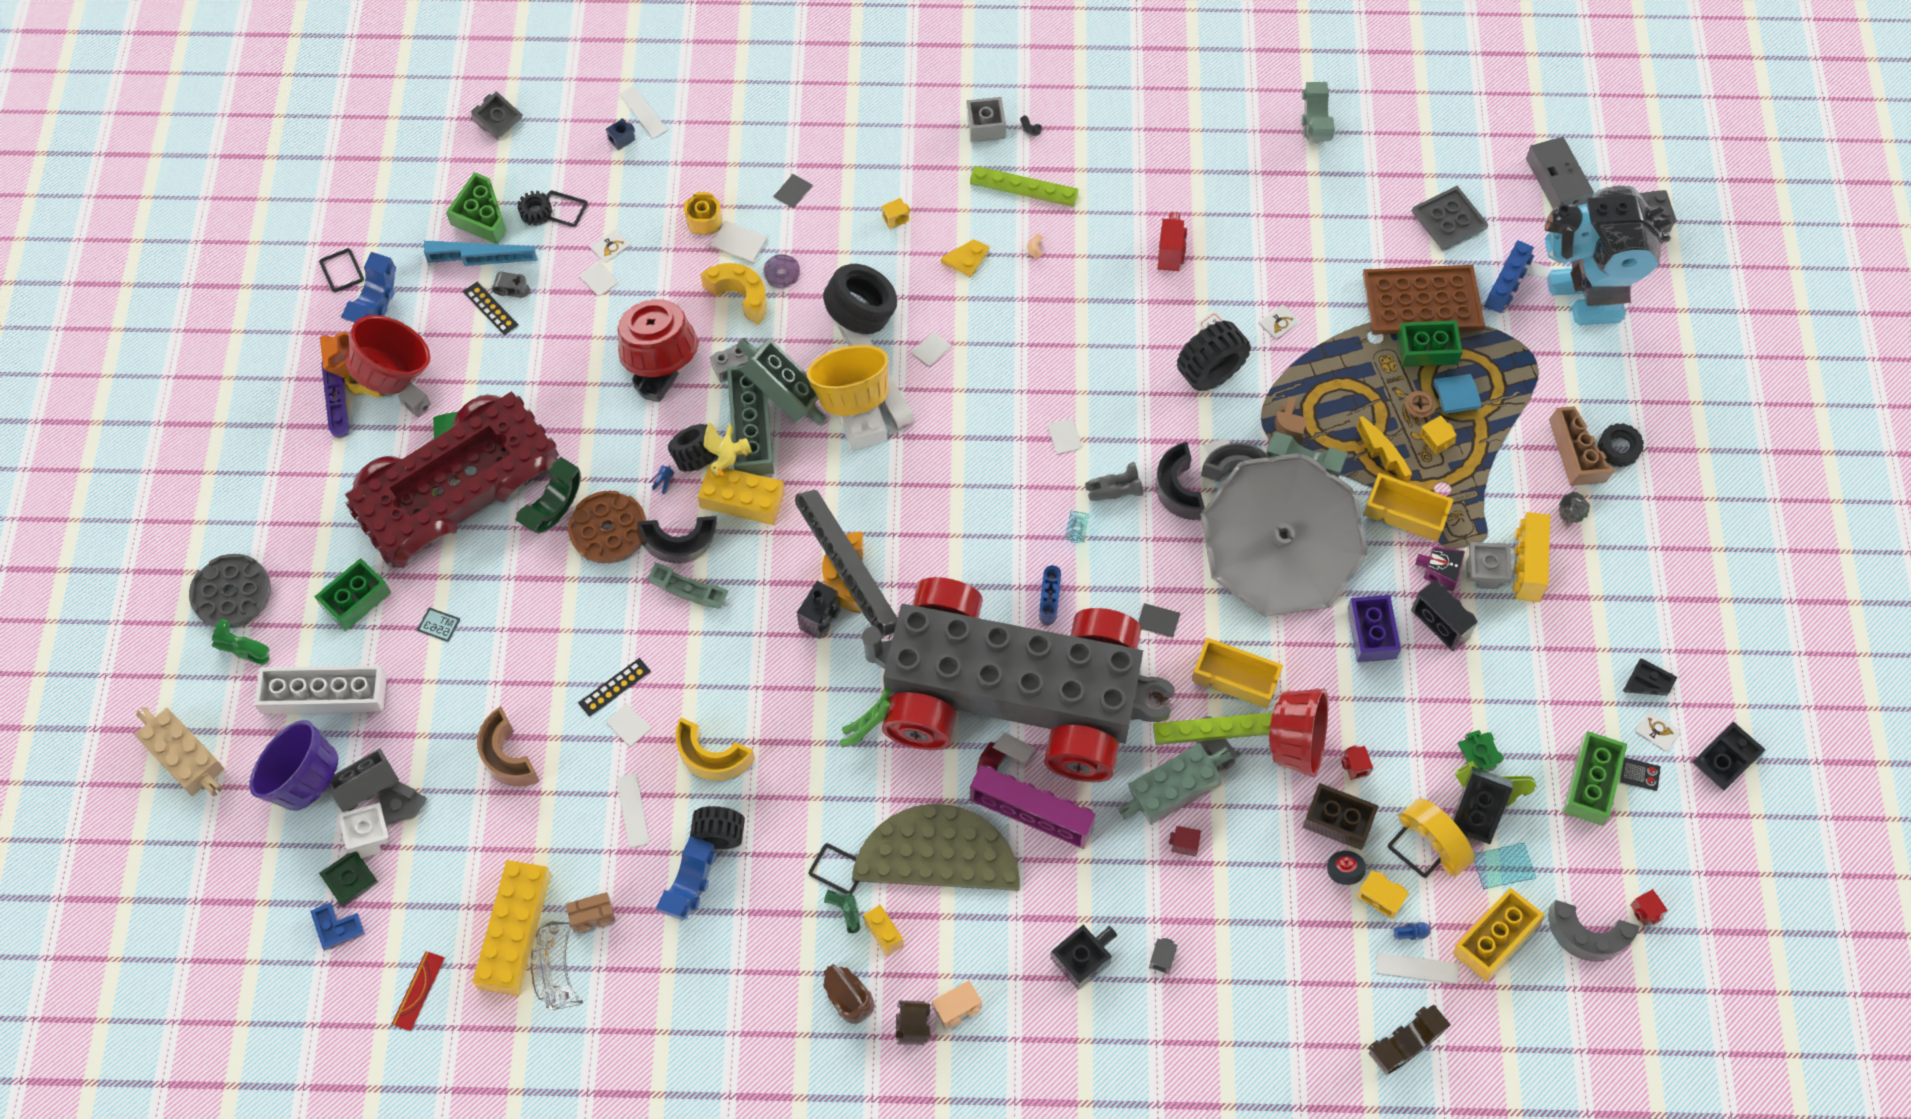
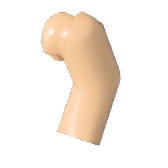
[1027,233,1043,259]

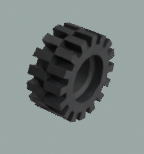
[517,191,553,226]

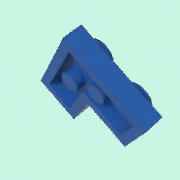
[310,902,365,951]

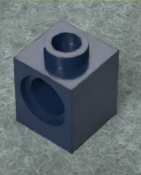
[605,118,635,151]

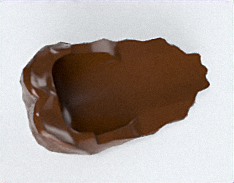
[823,964,875,1024]

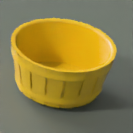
[807,345,889,416]

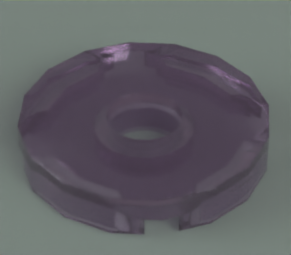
[763,254,800,288]

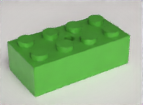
[1562,731,1628,826]

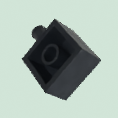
[796,581,841,640]
[1050,924,1117,990]

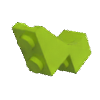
[1455,761,1537,806]

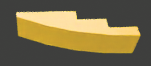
[1356,416,1412,483]

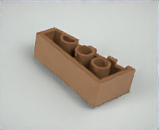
[1549,406,1615,486]

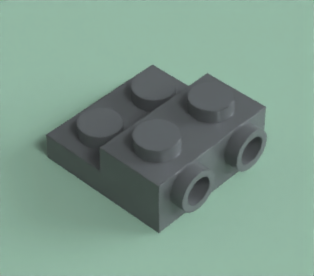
[471,91,523,140]

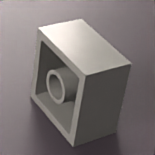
[966,97,1006,142]

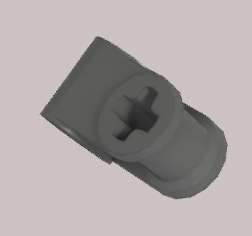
[492,271,530,298]

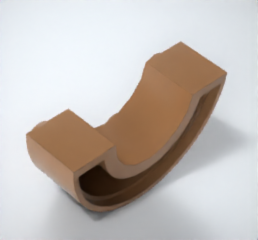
[477,706,540,787]

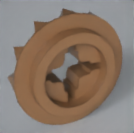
[1405,391,1436,419]

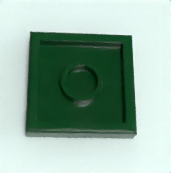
[319,851,379,907]

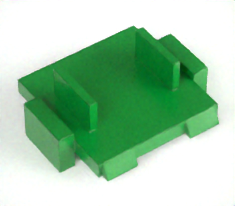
[1457,730,1504,772]

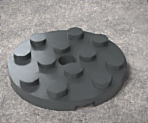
[189,554,271,628]

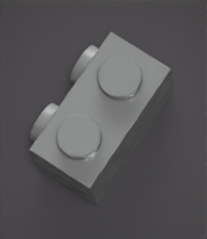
[710,344,748,383]

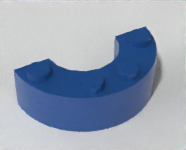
[341,251,396,323]
[656,836,716,921]

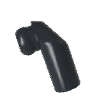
[1020,115,1042,136]

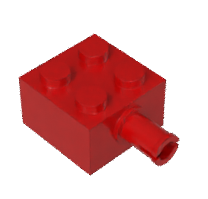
[1157,211,1187,271]

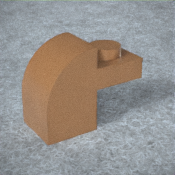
[1274,397,1307,443]

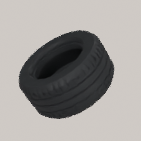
[823,263,898,334]

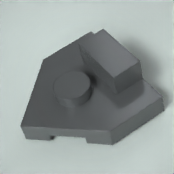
[379,781,427,825]

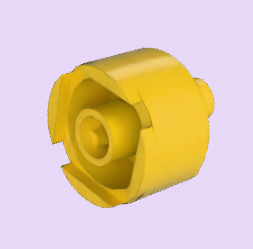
[684,192,722,234]

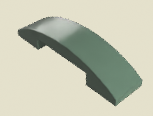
[647,562,728,609]

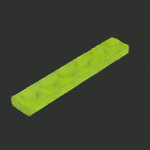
[970,166,1079,207]
[1153,712,1273,745]

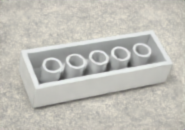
[254,665,387,714]

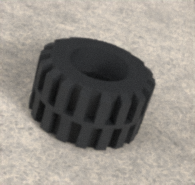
[667,424,718,472]
[690,806,745,849]

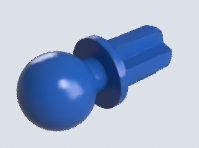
[1393,922,1430,940]

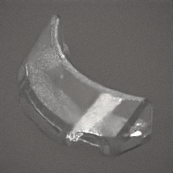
[530,921,583,1010]

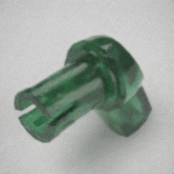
[824,889,860,934]

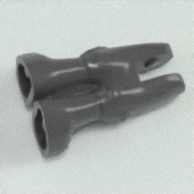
[1085,462,1144,501]

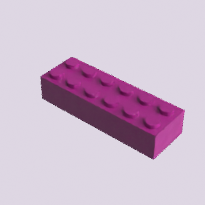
[970,765,1096,849]

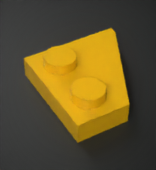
[941,239,989,277]

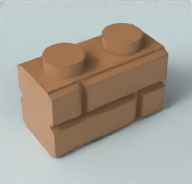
[566,892,615,933]

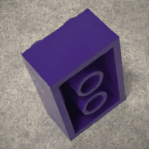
[1347,595,1401,662]

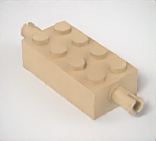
[134,707,225,797]

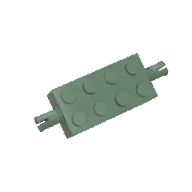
[736,337,827,426]
[1118,743,1232,825]

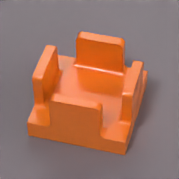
[320,331,349,378]

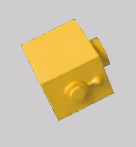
[1420,415,1457,455]

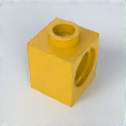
[881,198,911,229]

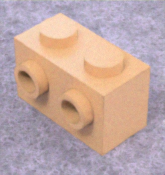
[932,980,982,1029]

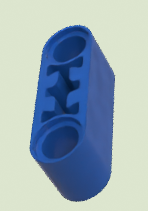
[1039,565,1061,625]

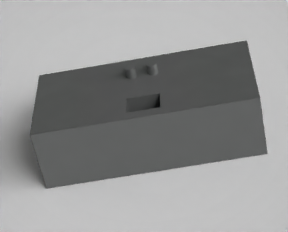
[1526,136,1594,209]

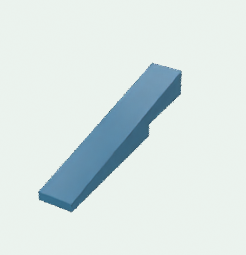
[424,240,538,266]

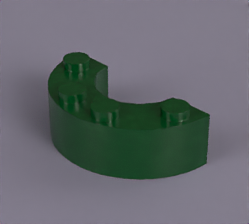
[515,456,581,534]

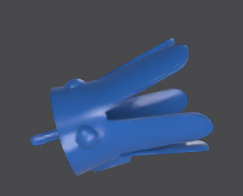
[648,465,674,494]

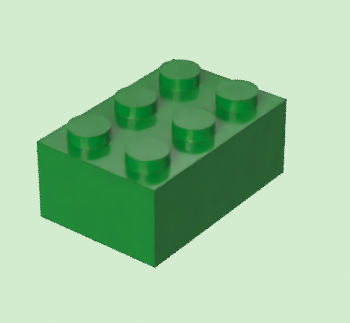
[1397,321,1463,367]
[314,558,392,632]

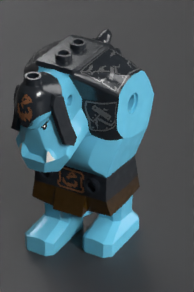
[1544,185,1673,325]

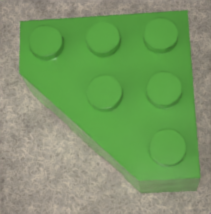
[446,172,507,244]

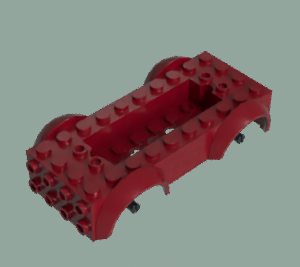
[345,391,559,568]

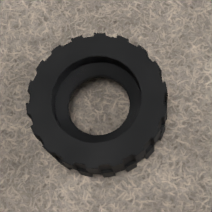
[1597,423,1644,467]

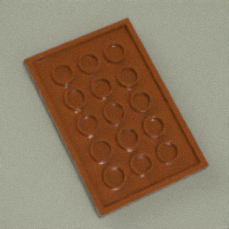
[1362,265,1485,335]

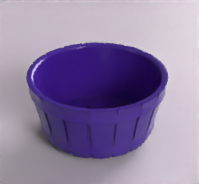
[249,720,339,811]

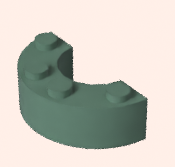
[1301,82,1335,142]
[1266,432,1348,478]

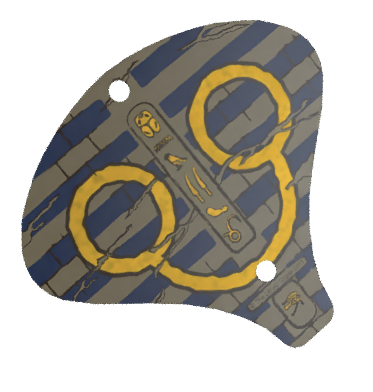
[1261,322,1539,549]

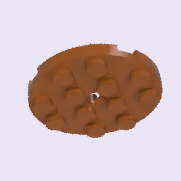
[568,490,647,563]

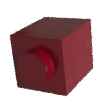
[1169,826,1201,857]

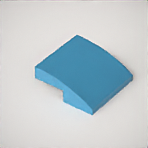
[1433,374,1482,414]

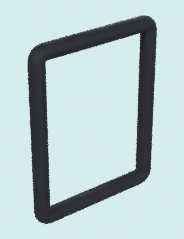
[539,190,588,227]
[319,248,364,292]
[1388,827,1441,878]
[808,843,859,895]

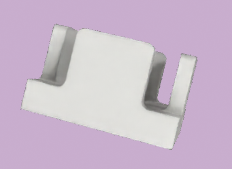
[338,803,390,858]

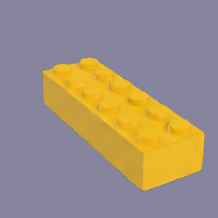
[472,860,551,996]

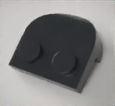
[632,371,679,402]

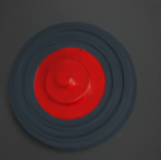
[1327,851,1366,885]

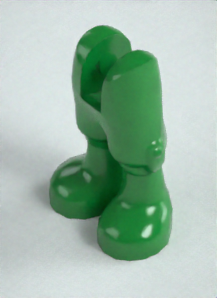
[212,619,270,665]

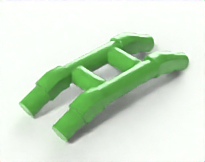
[840,687,891,748]

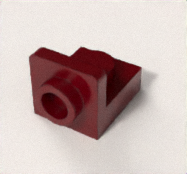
[976,741,1007,771]

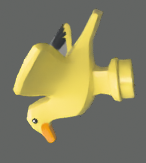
[704,423,752,478]

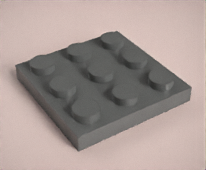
[1411,185,1489,251]

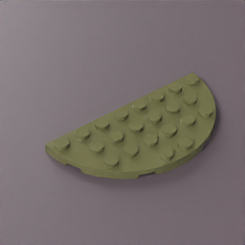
[852,804,1020,891]

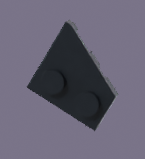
[1623,658,1678,696]

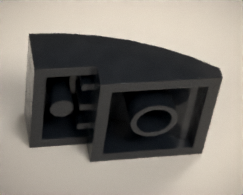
[1692,721,1766,791]

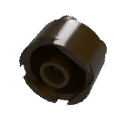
[896,1000,930,1045]

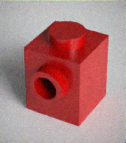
[1341,745,1373,780]
[1630,889,1668,926]

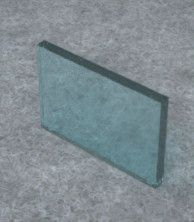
[1474,843,1536,890]

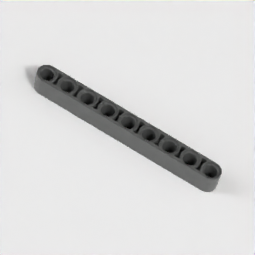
[795,489,898,637]

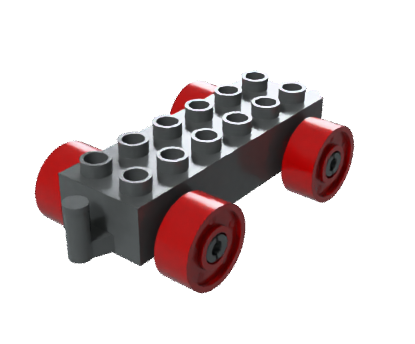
[862,577,1175,783]

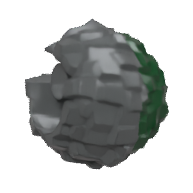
[1558,491,1590,523]

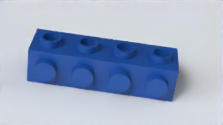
[1484,240,1535,313]

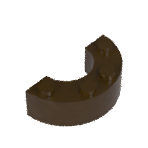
[1368,1004,1451,1076]

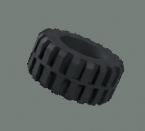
[1177,320,1251,391]

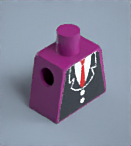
[1415,547,1465,592]

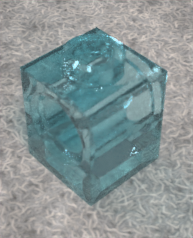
[1065,510,1090,543]

